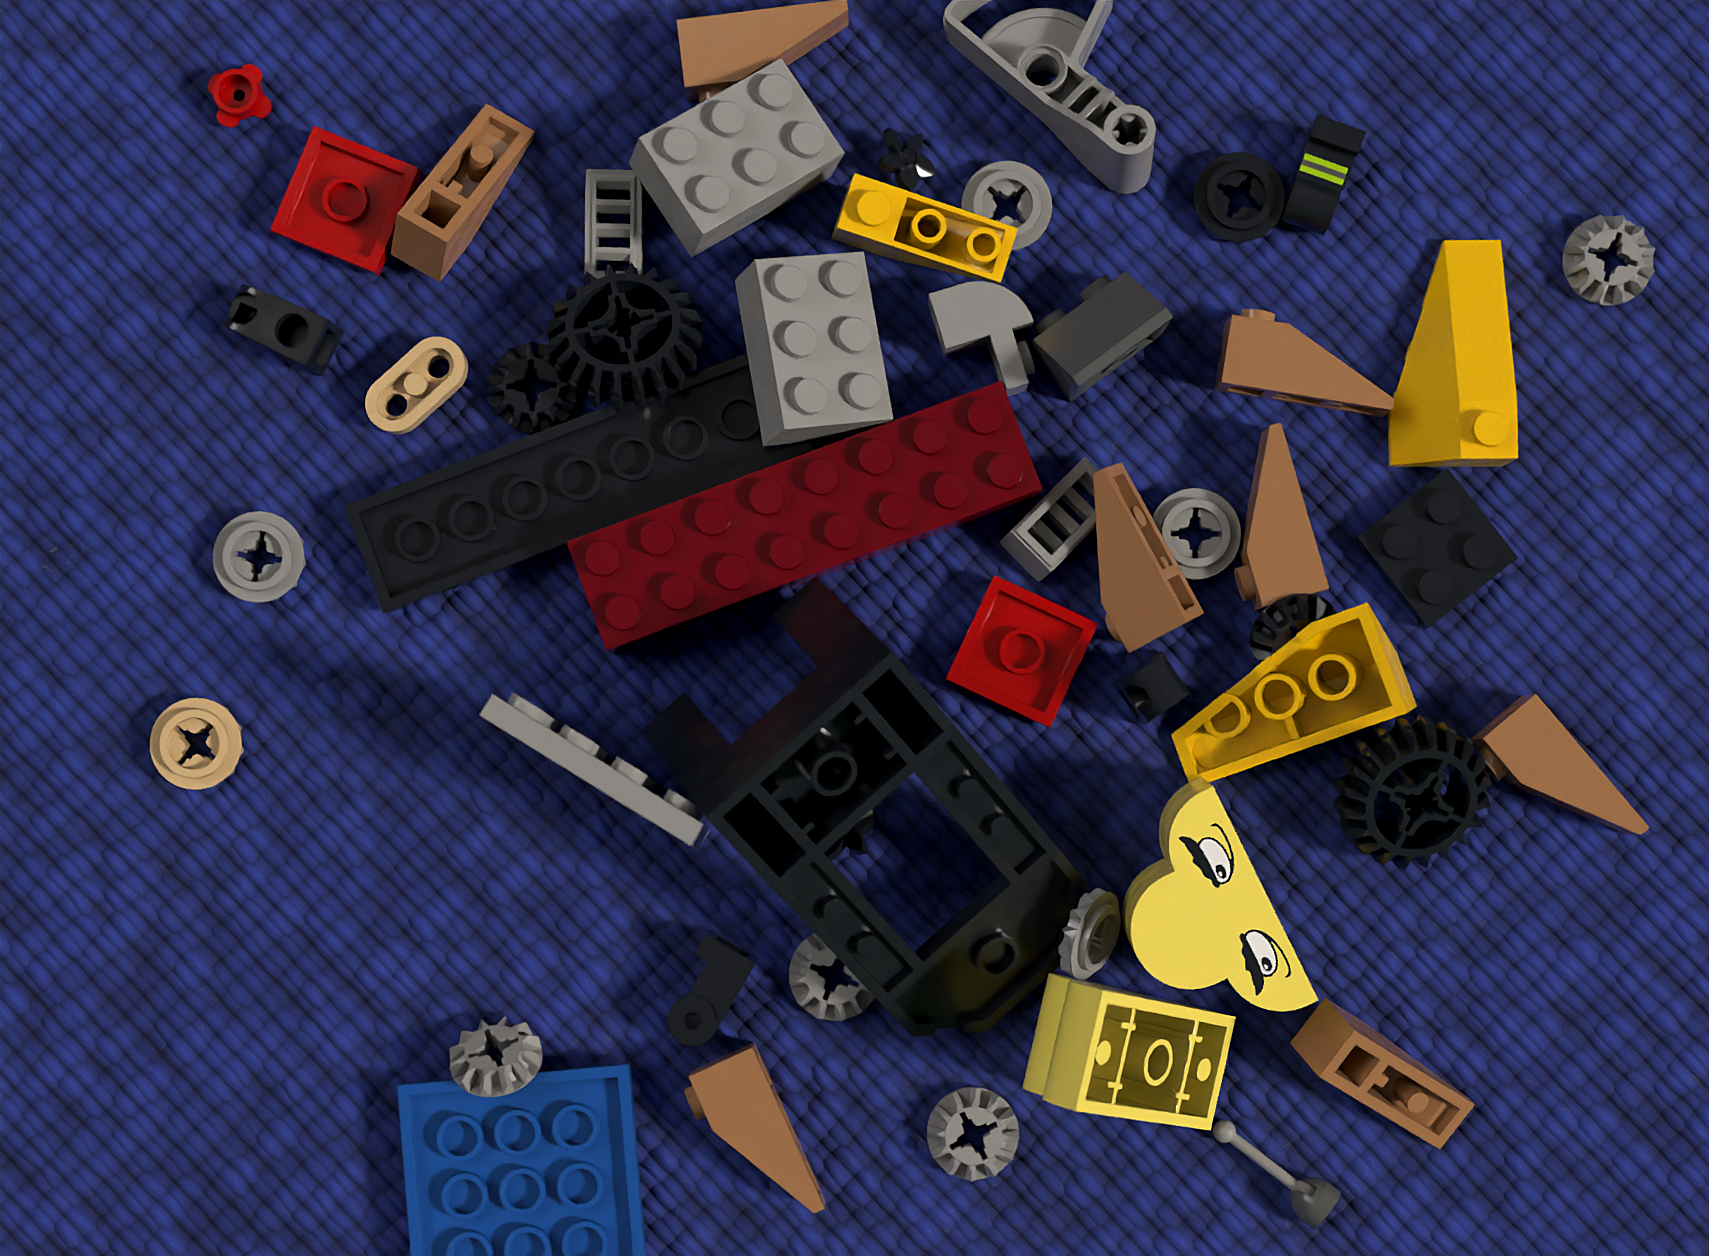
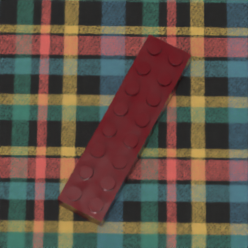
[567,381,1042,654]

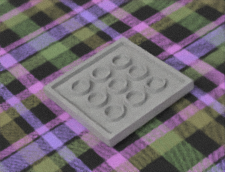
[480,693,710,849]

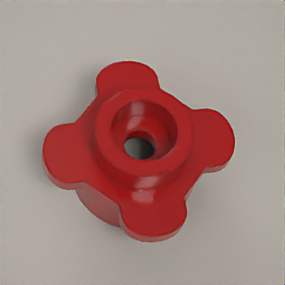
[208,64,272,128]

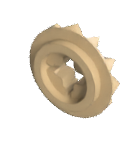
[150,698,244,790]

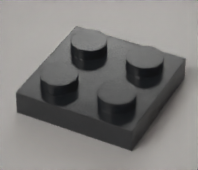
[1354,468,1518,629]

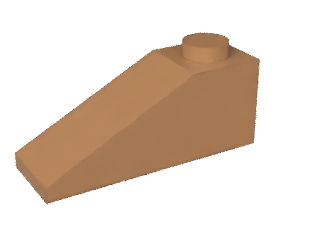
[676,0,849,104]
[391,103,535,282]
[1214,309,1394,418]
[1234,422,1330,611]
[1093,462,1204,653]
[1471,694,1650,835]
[1290,998,1475,1149]
[684,1042,826,1214]

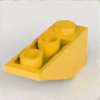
[831,173,1018,284]

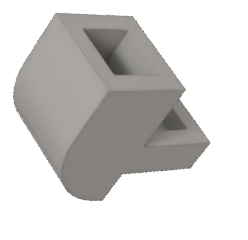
[927,281,1035,396]

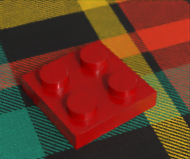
[270,126,422,276]
[945,575,1098,728]

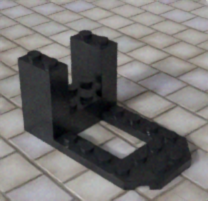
[641,576,1086,1036]

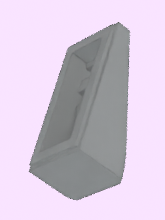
[585,169,645,279]
[1000,457,1099,581]

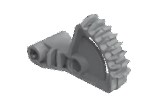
[943,0,1156,194]

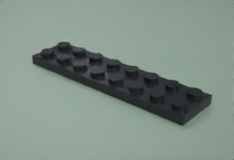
[344,353,813,614]

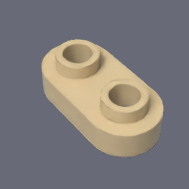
[365,337,468,434]

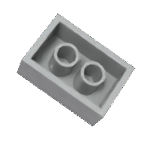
[629,58,845,258]
[735,251,893,446]

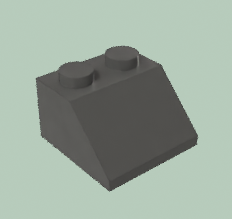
[1030,272,1173,402]

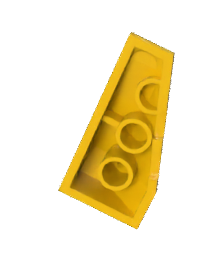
[1388,240,1518,467]
[1171,602,1417,782]

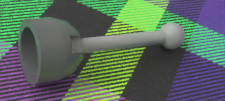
[1213,1120,1341,1229]

